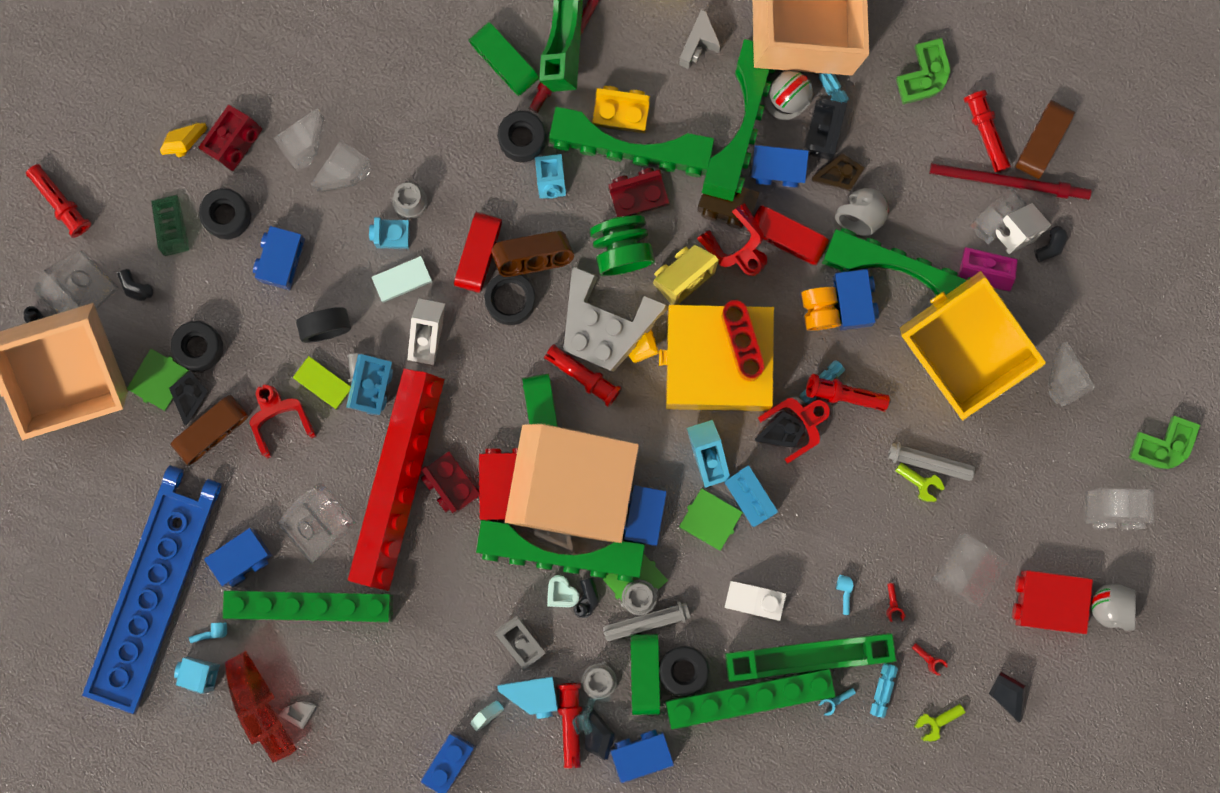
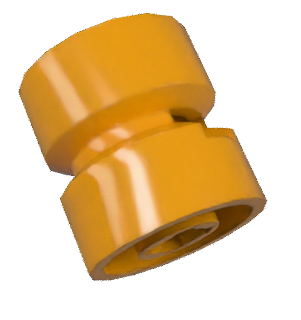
[801,287,841,331]

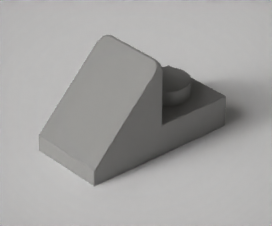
[679,10,720,69]
[494,616,546,670]

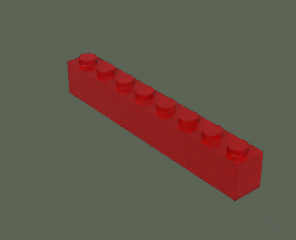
[347,369,445,591]

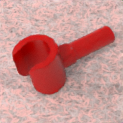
[886,583,905,623]
[912,643,948,676]

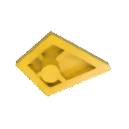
[160,123,208,157]
[628,329,659,363]

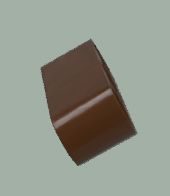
[1015,99,1075,180]
[491,231,574,277]
[170,395,249,466]

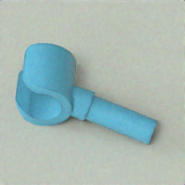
[836,575,853,615]
[189,623,227,643]
[819,688,856,715]

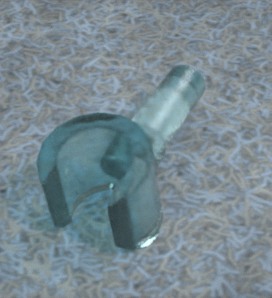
[572,698,596,735]

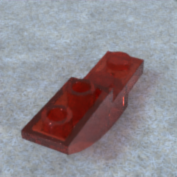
[225,651,297,763]

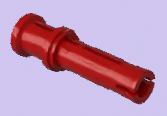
[963,90,1011,173]
[26,164,91,238]
[544,344,622,407]
[806,374,890,412]
[556,683,582,768]

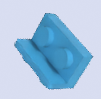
[346,354,393,415]
[725,465,778,527]

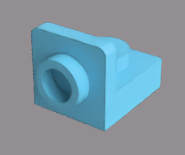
[535,154,566,199]
[369,217,409,249]

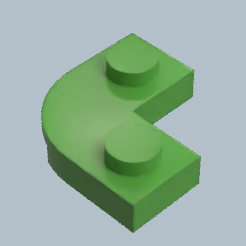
[896,38,950,104]
[1129,416,1200,469]

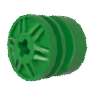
[590,216,655,276]

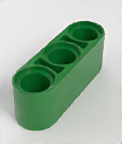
[468,22,539,96]
[522,373,558,427]
[631,634,660,715]

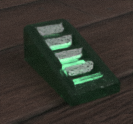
[151,195,189,256]

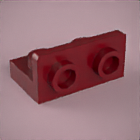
[198,104,262,171]
[609,168,669,217]
[421,451,479,515]

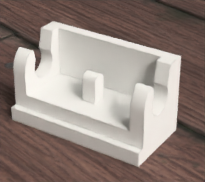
[996,203,1051,254]

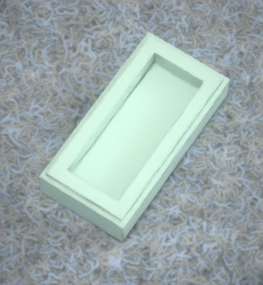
[372,256,432,303]

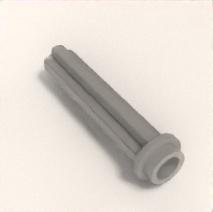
[888,442,975,481]
[603,601,690,641]

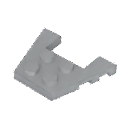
[563,267,668,372]

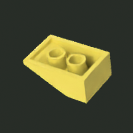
[653,245,719,305]

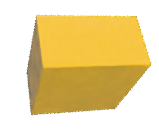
[900,271,1046,420]
[659,305,774,411]

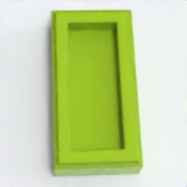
[292,356,351,410]

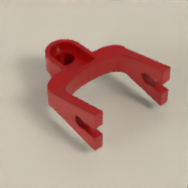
[697,203,768,276]
[249,385,316,459]
[758,398,830,464]

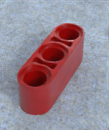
[748,206,829,265]
[454,212,502,293]
[721,300,764,381]

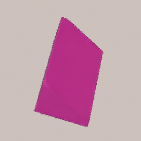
[958,247,1018,291]

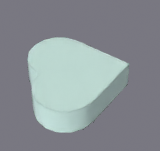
[547,575,580,607]
[471,701,504,732]

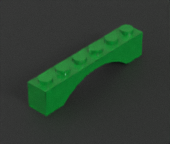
[539,0,583,92]
[701,39,775,201]
[549,107,714,177]
[821,228,971,296]
[476,520,645,582]
[222,591,393,622]
[725,633,896,681]
[665,669,835,730]

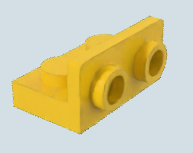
[592,86,650,133]

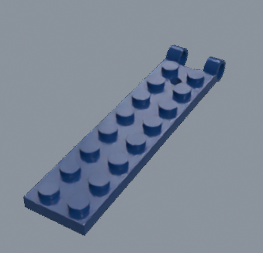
[82,465,222,714]

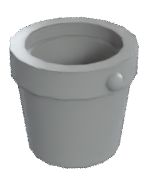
[392,182,428,221]
[621,580,658,615]
[581,661,617,701]

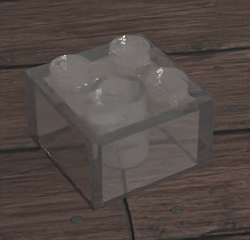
[1085,488,1154,530]

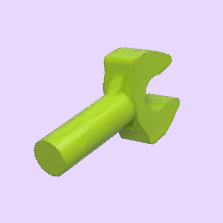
[895,462,945,502]
[914,704,965,741]

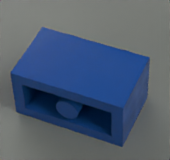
[750,145,809,188]
[253,226,305,290]
[833,269,879,331]
[623,486,667,546]
[204,528,272,588]
[611,729,674,783]
[421,732,476,793]

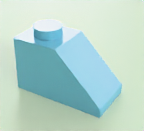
[687,420,730,488]
[174,657,220,693]
[498,676,558,719]

